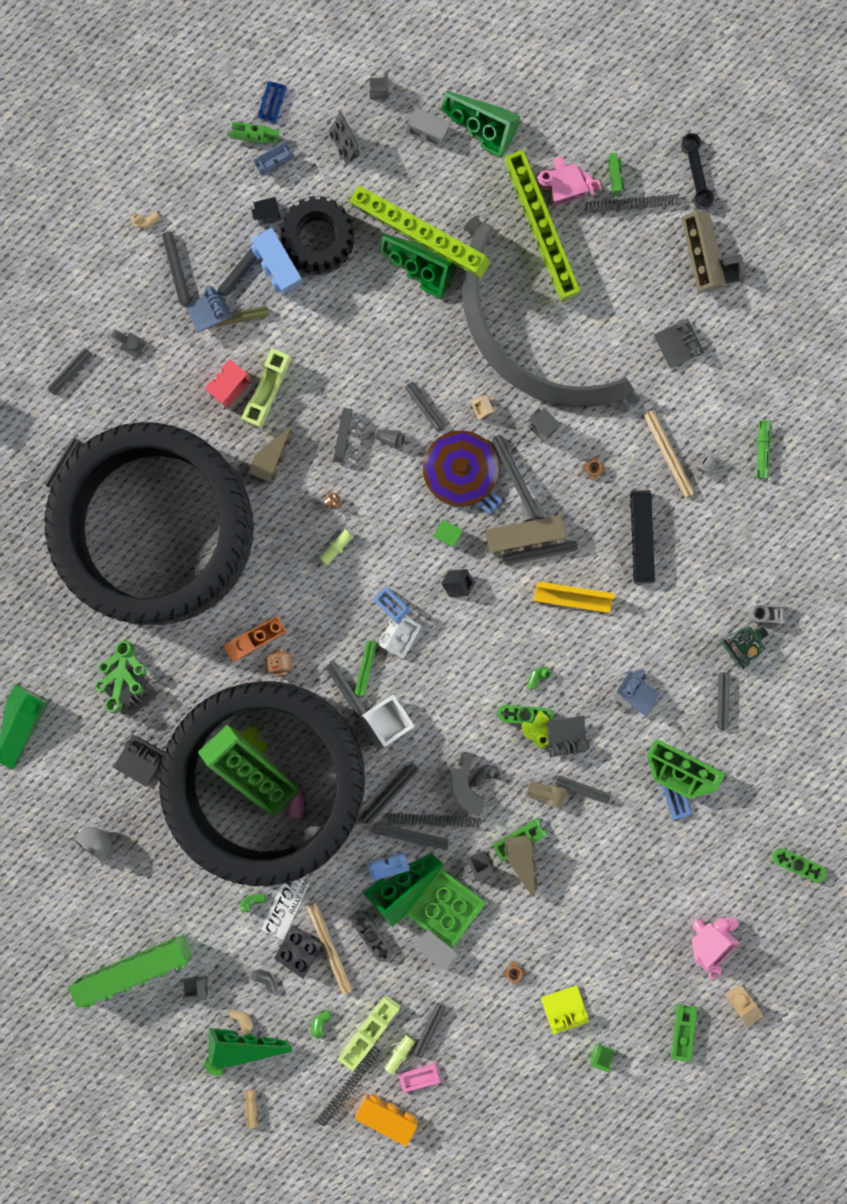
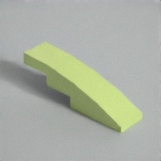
[338,995,401,1071]

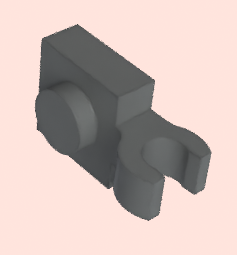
[111,329,147,359]

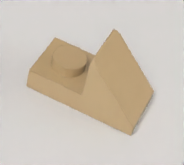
[725,984,763,1028]

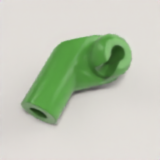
[527,667,552,690]
[239,893,266,913]
[310,1010,332,1039]

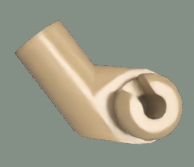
[229,1009,253,1035]

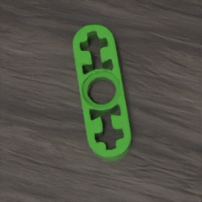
[497,705,553,724]
[772,848,826,882]

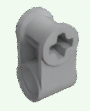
[748,604,786,624]

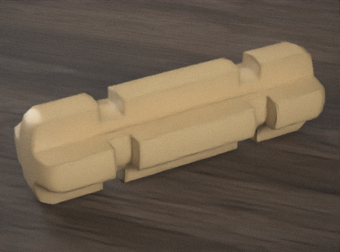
[244,1089,258,1129]

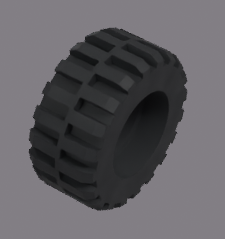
[280,196,354,275]

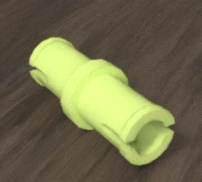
[319,529,354,565]
[384,1035,416,1075]

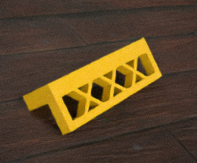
[534,582,615,613]

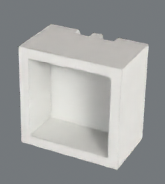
[357,695,415,751]

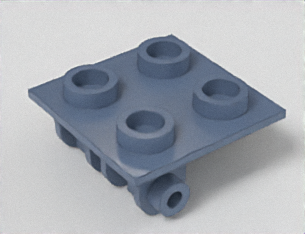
[185,286,232,333]
[616,669,660,717]

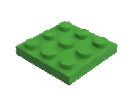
[406,869,486,949]

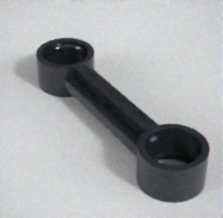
[681,133,714,210]

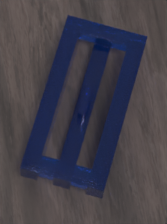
[257,81,287,123]

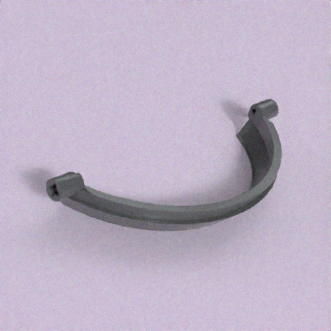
[462,216,641,411]

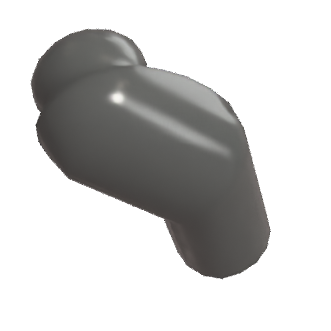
[472,766,500,786]
[251,969,276,993]

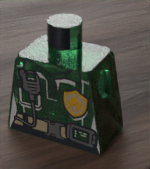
[719,626,769,670]

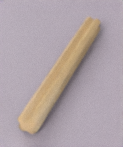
[644,410,694,498]
[307,903,352,994]

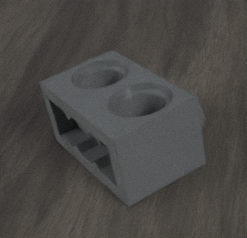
[528,407,560,443]

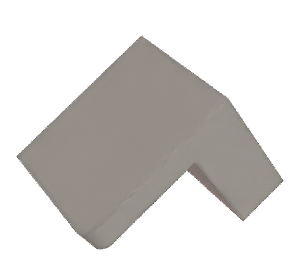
[520,497,544,522]

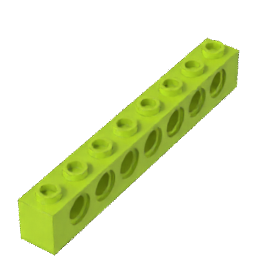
[504,150,580,303]
[349,185,491,279]

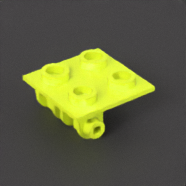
[541,985,589,1034]

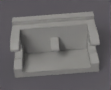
[406,107,451,149]
[414,929,458,971]

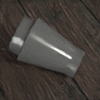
[376,429,405,449]

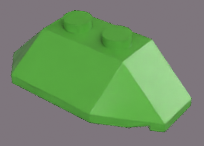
[647,738,725,799]

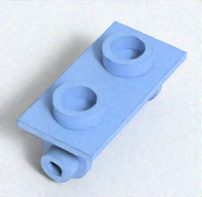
[368,853,410,881]

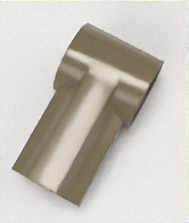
[527,780,568,809]

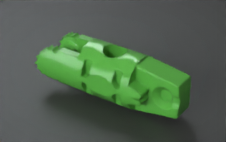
[229,122,279,144]

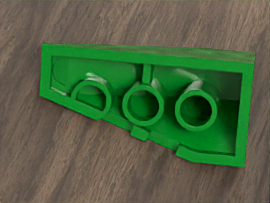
[441,91,521,158]
[379,234,457,299]
[0,684,49,770]
[363,853,444,927]
[208,1028,292,1069]

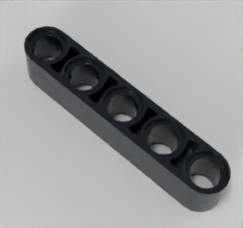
[630,490,655,584]

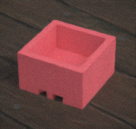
[204,359,251,409]

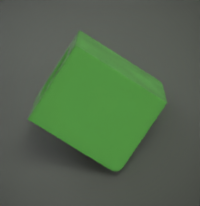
[433,519,463,547]
[589,1043,615,1073]

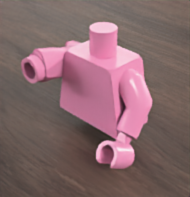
[538,157,602,206]
[691,916,740,980]

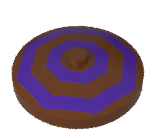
[423,430,499,507]

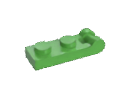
[492,817,548,862]
[670,1004,697,1062]

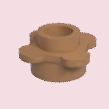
[582,457,605,480]
[324,491,342,510]
[503,961,526,985]

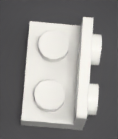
[379,612,422,659]

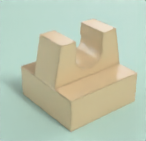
[471,394,497,420]

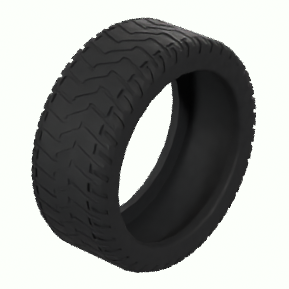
[44,422,254,625]
[159,681,365,887]

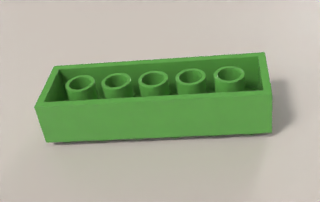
[198,724,301,817]
[68,934,192,1009]

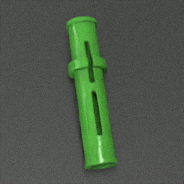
[756,420,772,479]

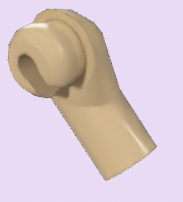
[132,211,161,229]

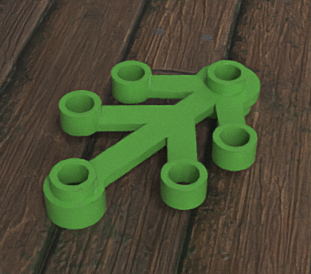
[95,641,147,714]

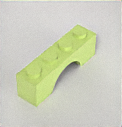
[241,348,291,429]

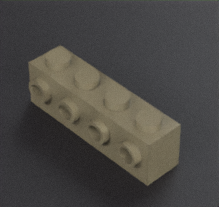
[681,211,726,292]
[485,515,566,556]

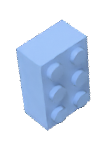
[251,227,302,295]

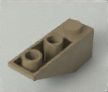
[248,427,294,483]
[504,835,538,897]

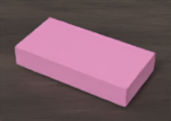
[398,1063,441,1093]

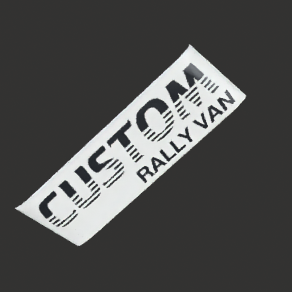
[261,879,310,940]

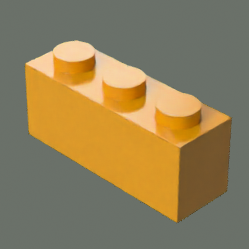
[355,1093,418,1147]

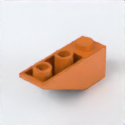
[223,616,286,663]

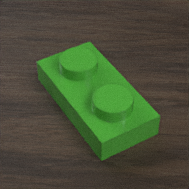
[607,153,624,196]

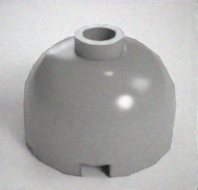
[73,827,112,864]

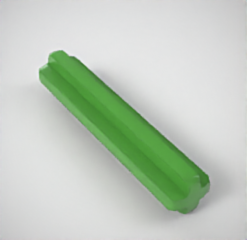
[355,640,377,697]

